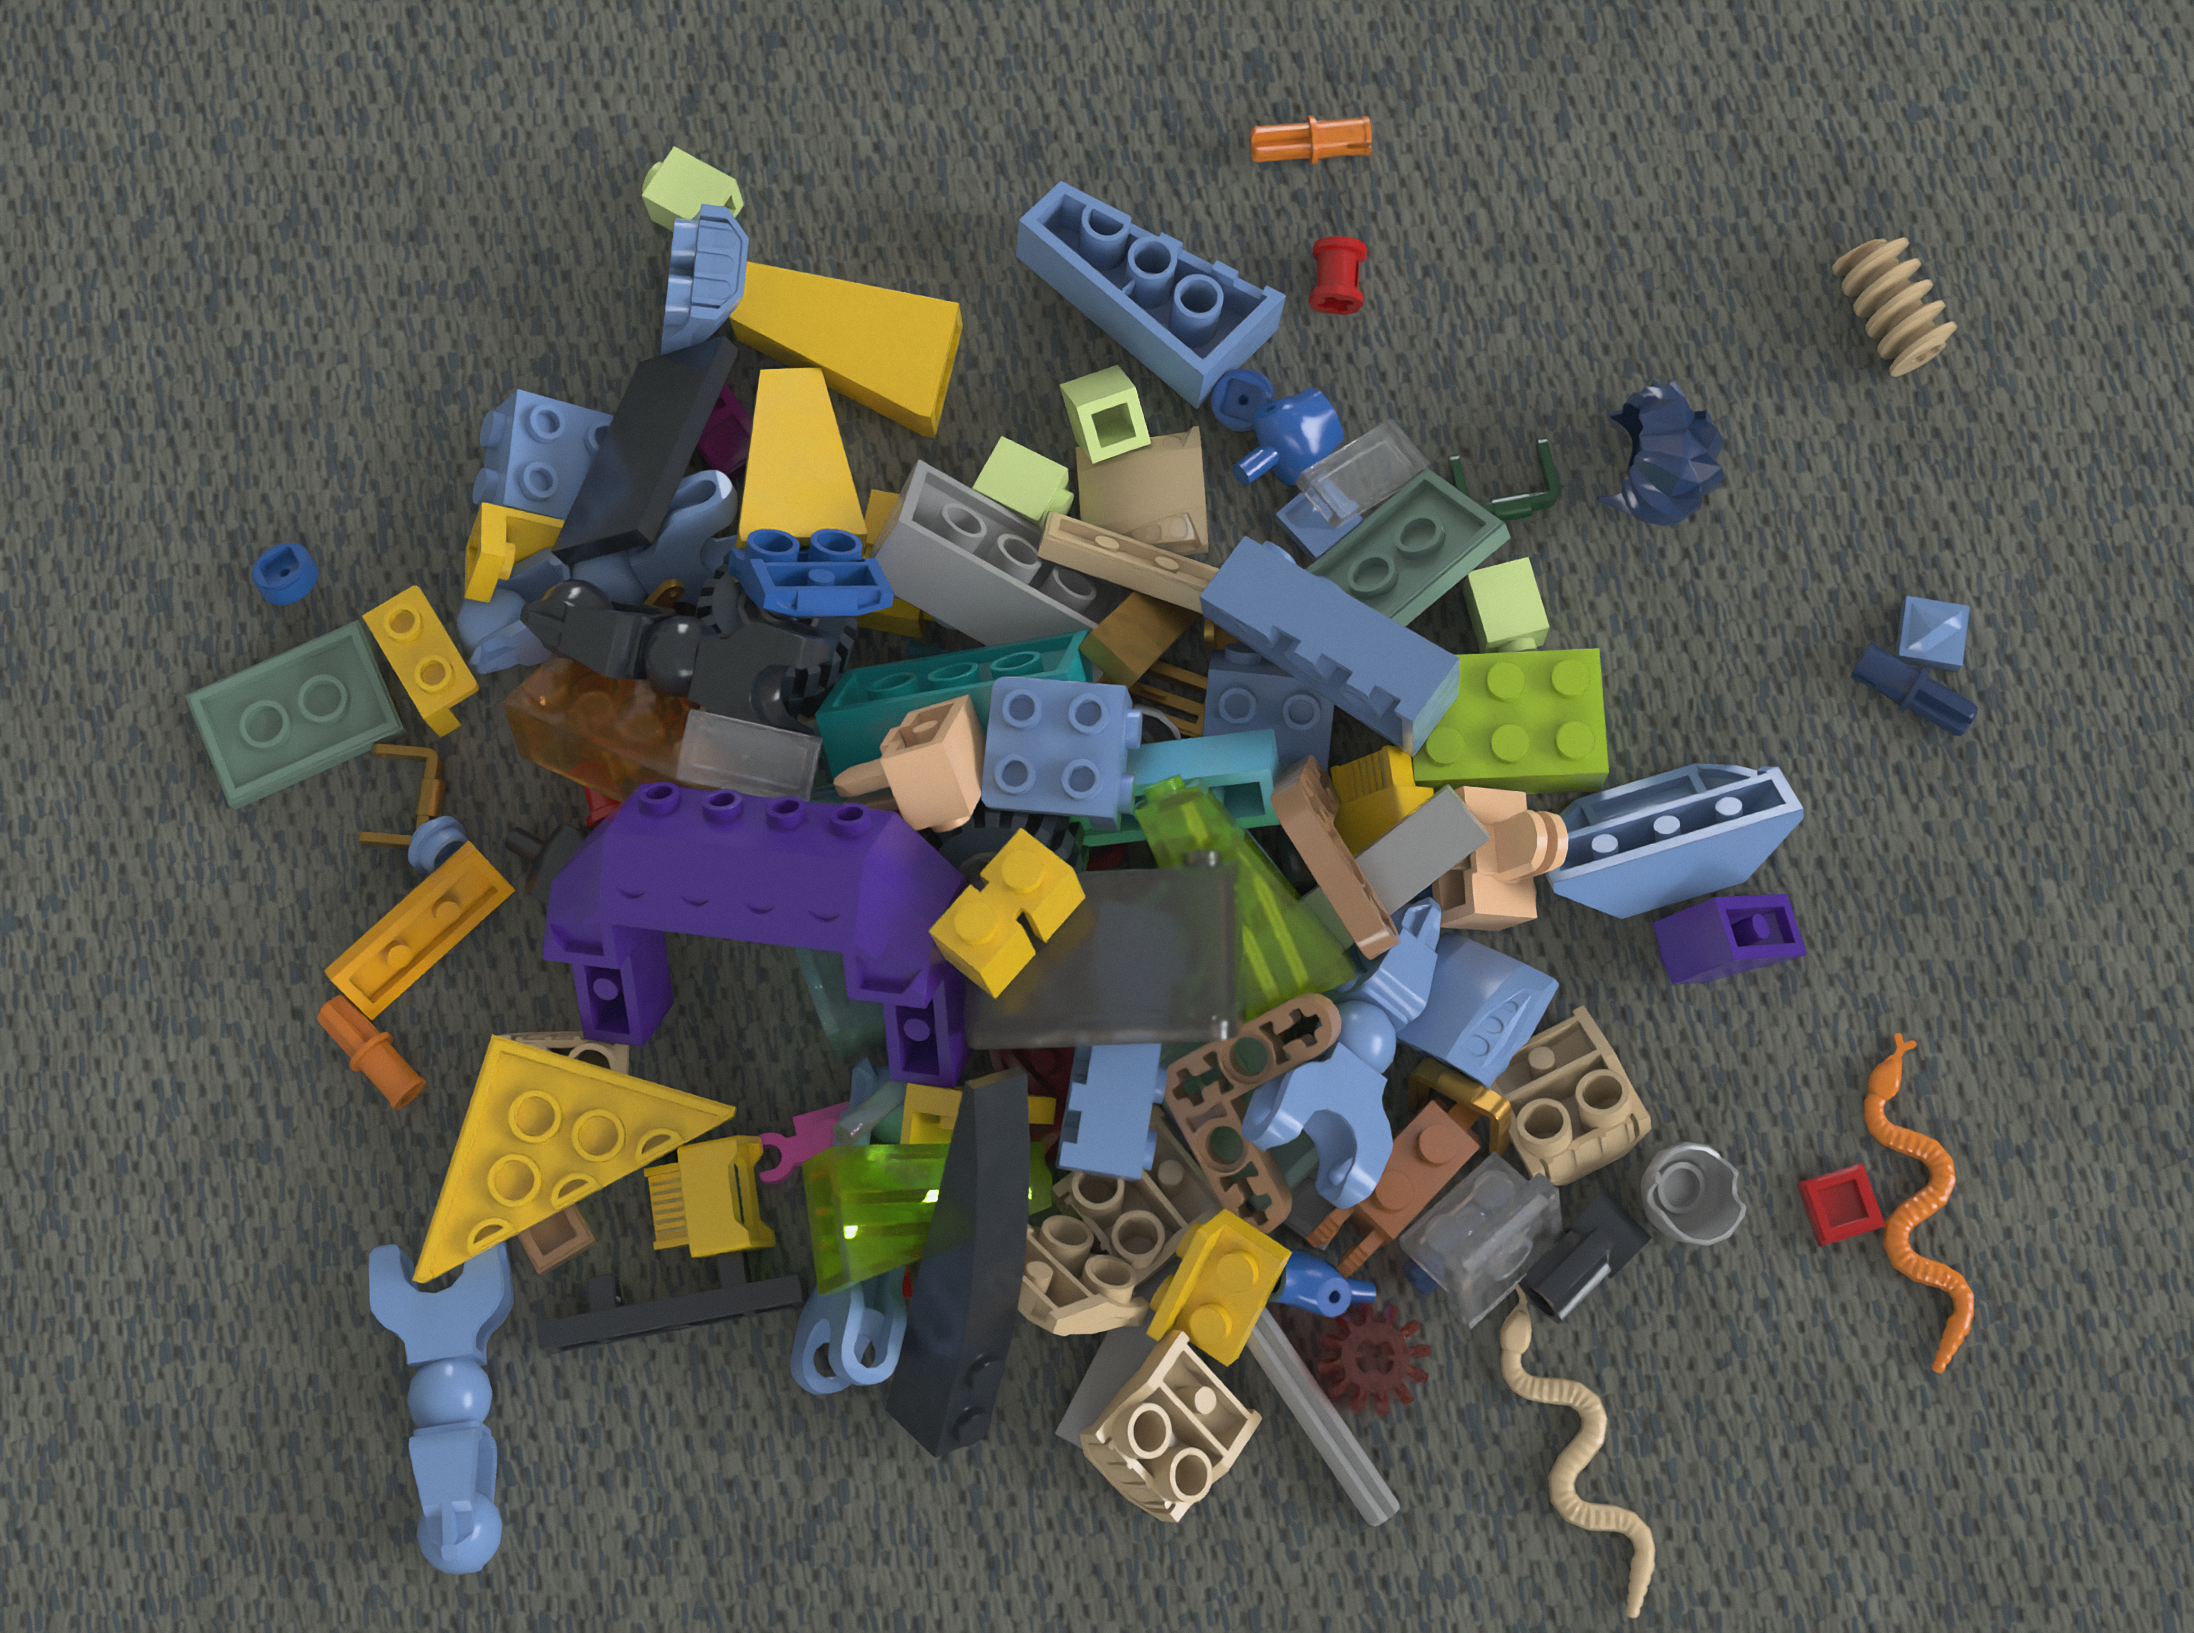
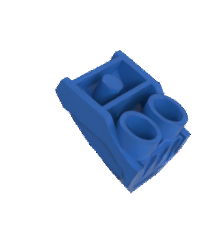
[728,529,894,619]

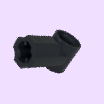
[1517,1190,1652,1324]

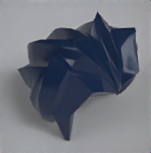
[1597,379,1724,526]

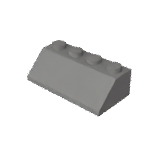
[869,459,1134,683]

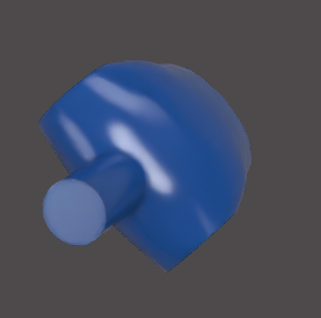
[1232,388,1344,486]
[1268,1248,1376,1317]

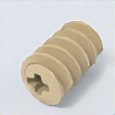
[1831,237,1958,377]

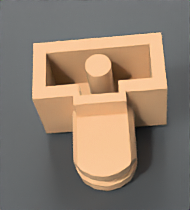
[833,694,986,833]
[1432,786,1568,931]

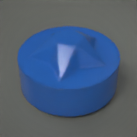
[1211,369,1276,432]
[252,543,319,605]

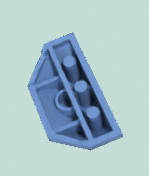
[1545,763,1804,919]

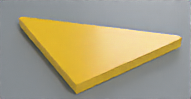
[412,1034,737,1283]

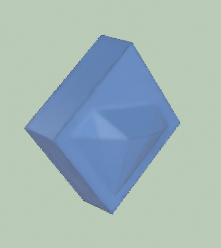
[1275,475,1364,563]
[1895,596,1970,672]

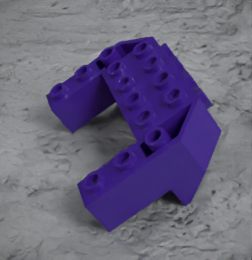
[542,782,978,1089]

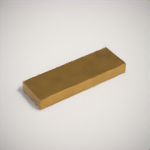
[1078,590,1202,689]

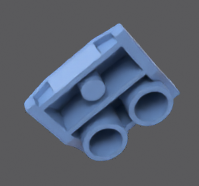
[660,204,749,356]
[1395,931,1560,1089]

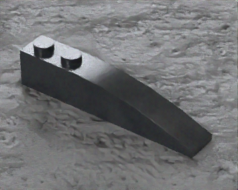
[885,1066,1030,1458]

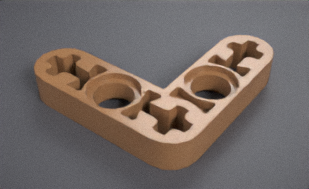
[1270,754,1401,960]
[1164,992,1341,1234]

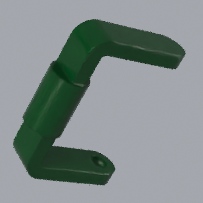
[1448,437,1559,522]

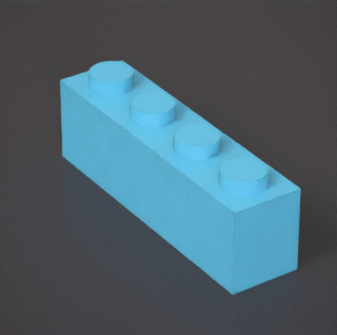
[1069,728,1281,847]

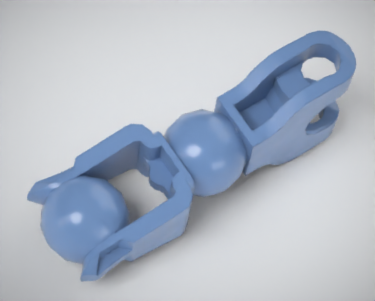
[456,470,738,674]
[1241,897,1441,1210]
[790,1057,946,1395]
[369,1241,514,1575]

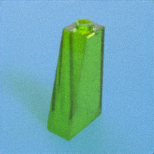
[1135,774,1356,1029]
[802,1142,1052,1296]

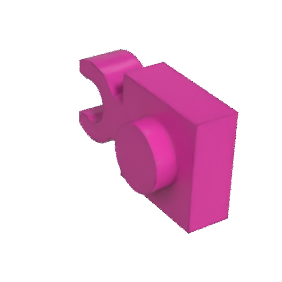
[758,1101,874,1185]

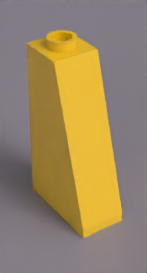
[729,261,963,438]
[733,367,868,582]

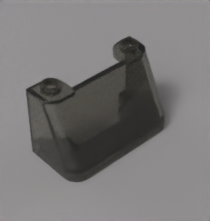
[964,849,1247,1049]

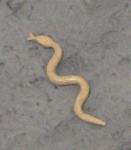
[1499,1282,1656,1618]

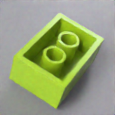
[1411,648,1609,794]

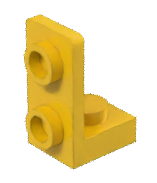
[464,502,575,603]

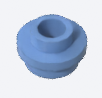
[408,816,469,874]

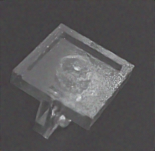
[1399,1151,1564,1330]

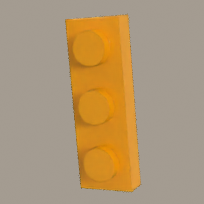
[324,840,516,1021]

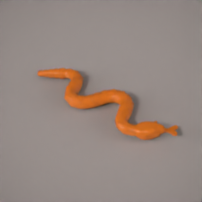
[1863,1033,1974,1373]

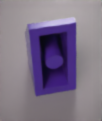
[1653,894,1807,985]

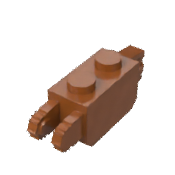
[1305,1097,1482,1279]

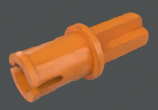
[1249,115,1372,165]
[317,994,427,1110]

